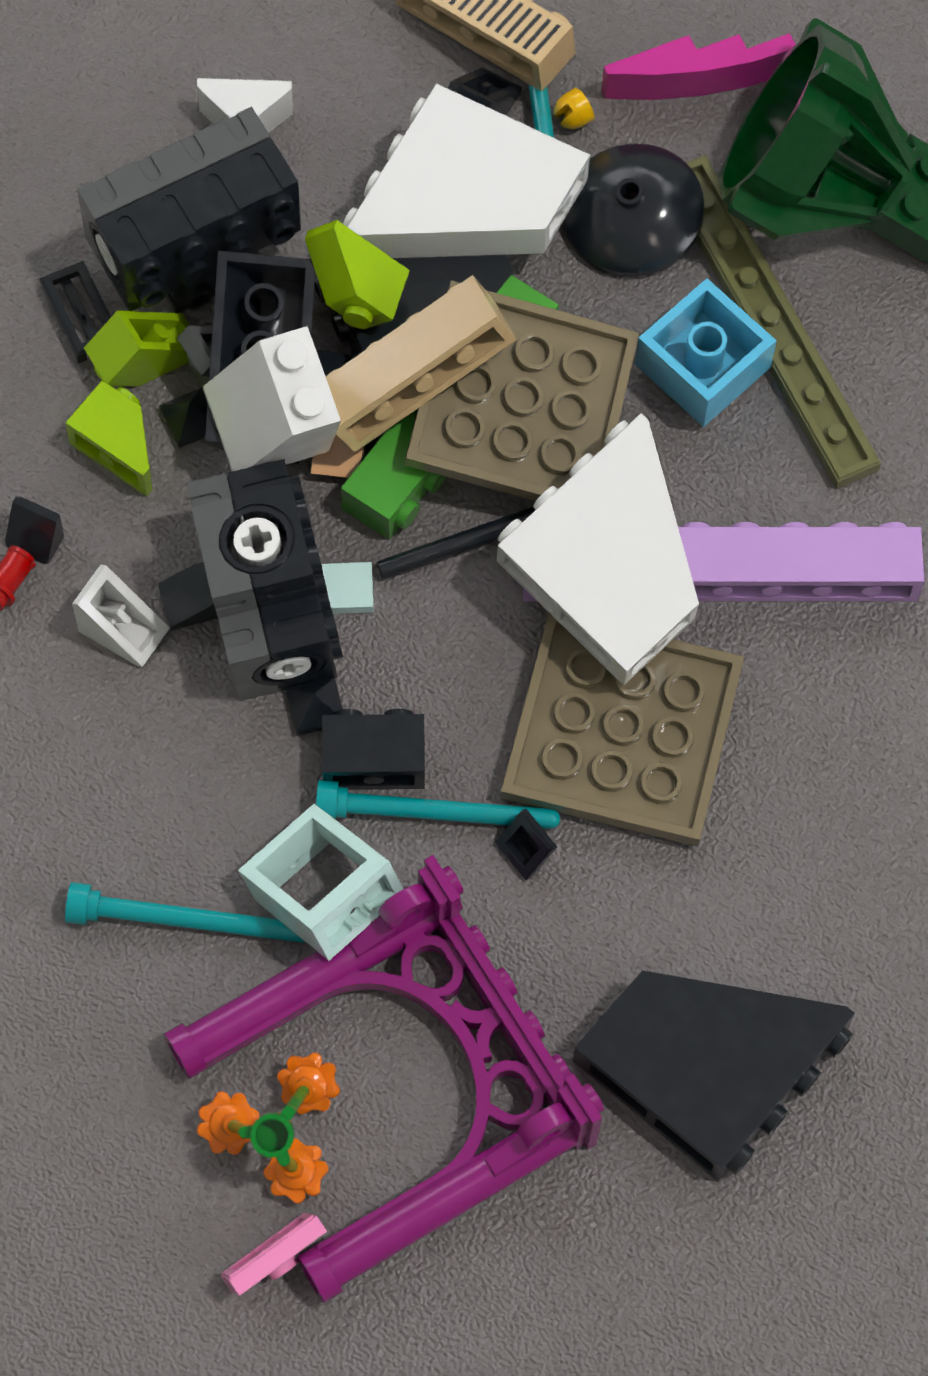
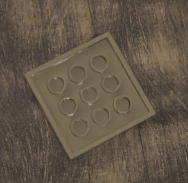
[403,280,639,501]
[500,613,745,847]

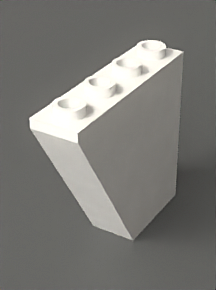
[343,84,590,258]
[497,413,699,685]

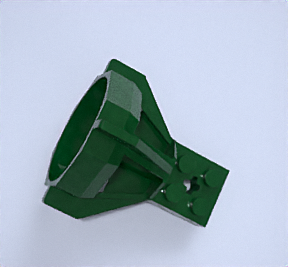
[718,18,928,264]

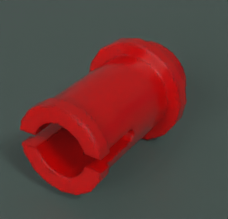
[0,546,36,611]

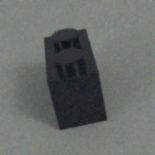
[322,709,425,790]

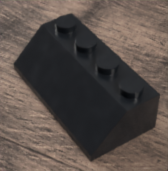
[204,251,315,464]

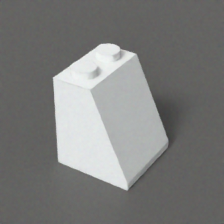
[203,326,341,472]

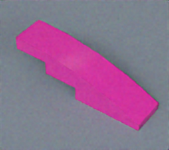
[601,33,796,100]

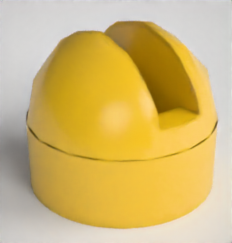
[554,87,595,130]

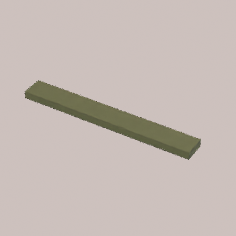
[686,155,881,489]

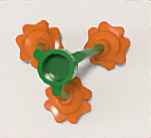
[196,1052,340,1204]

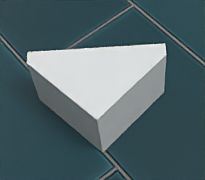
[197,78,293,133]
[72,565,170,667]

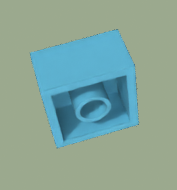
[635,278,777,427]

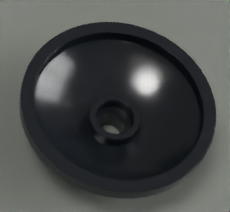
[563,143,705,277]

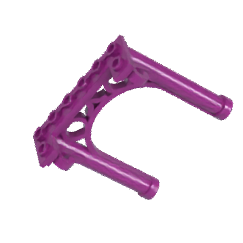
[163,855,604,1303]

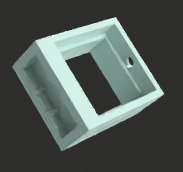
[238,804,403,961]

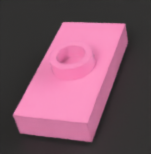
[221,1213,327,1296]

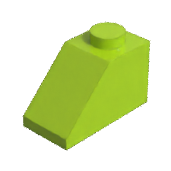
[305,220,410,330]
[84,310,190,387]
[65,380,153,497]

